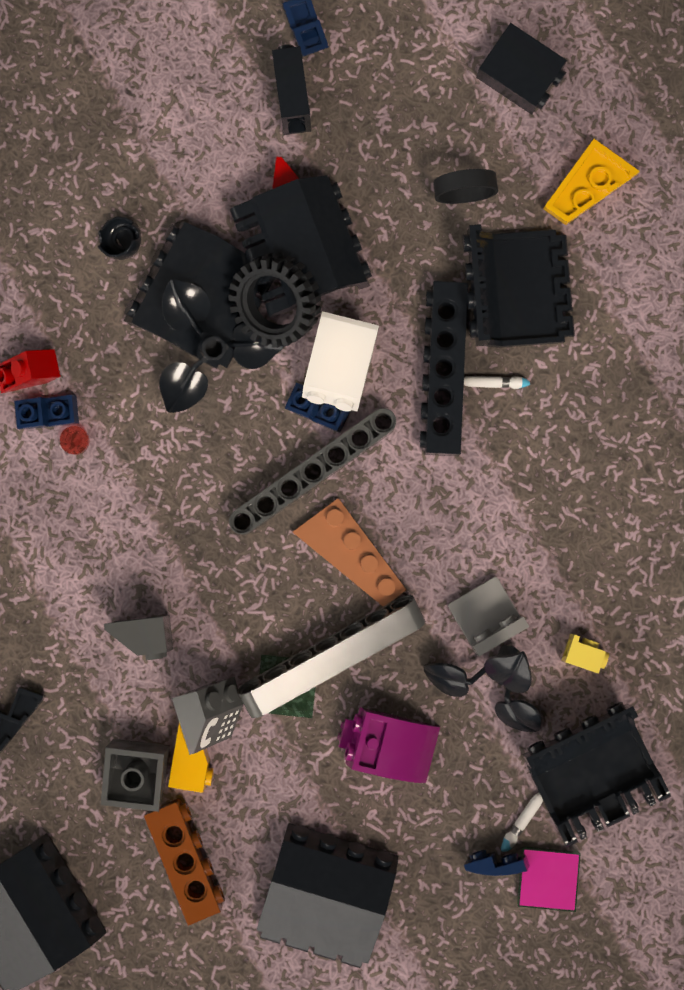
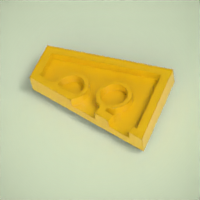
[543,139,640,225]

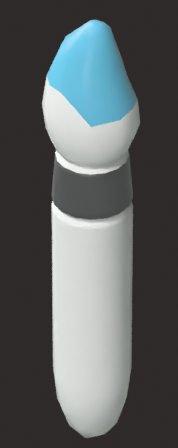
[464,376,530,389]
[501,792,543,852]

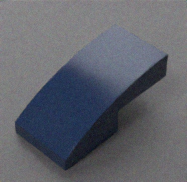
[282,0,329,57]

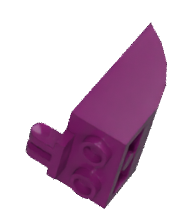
[337,707,440,783]

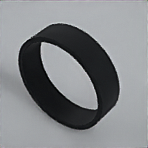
[433,169,498,204]

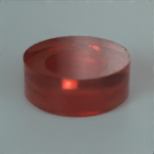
[60,426,90,455]

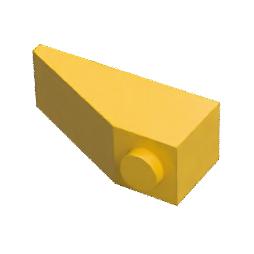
[168,723,214,793]

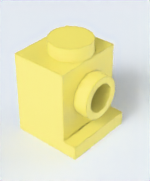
[561,634,609,674]

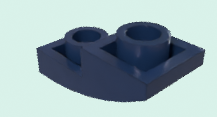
[285,382,350,433]
[14,395,79,430]
[464,850,530,876]

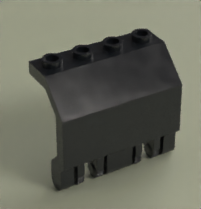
[230,175,372,317]
[522,702,671,848]

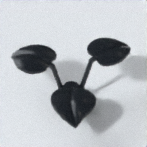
[159,279,284,413]
[423,645,542,732]

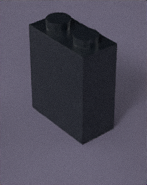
[476,22,567,115]
[272,44,311,135]

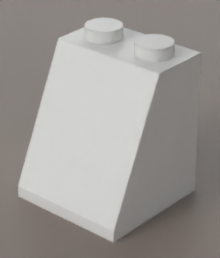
[302,311,379,412]

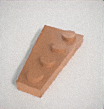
[293,498,406,606]

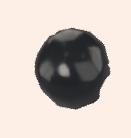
[98,216,141,260]

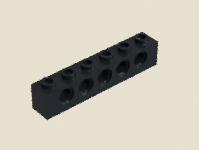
[420,281,468,456]

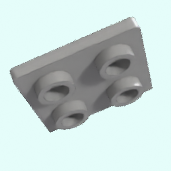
[448,577,529,656]

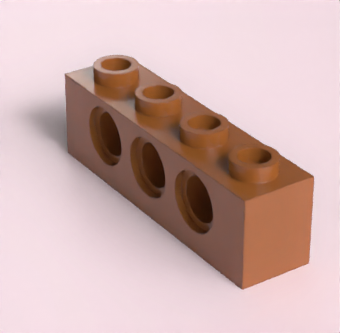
[144,798,225,926]

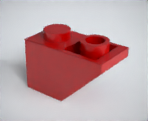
[0,349,61,393]

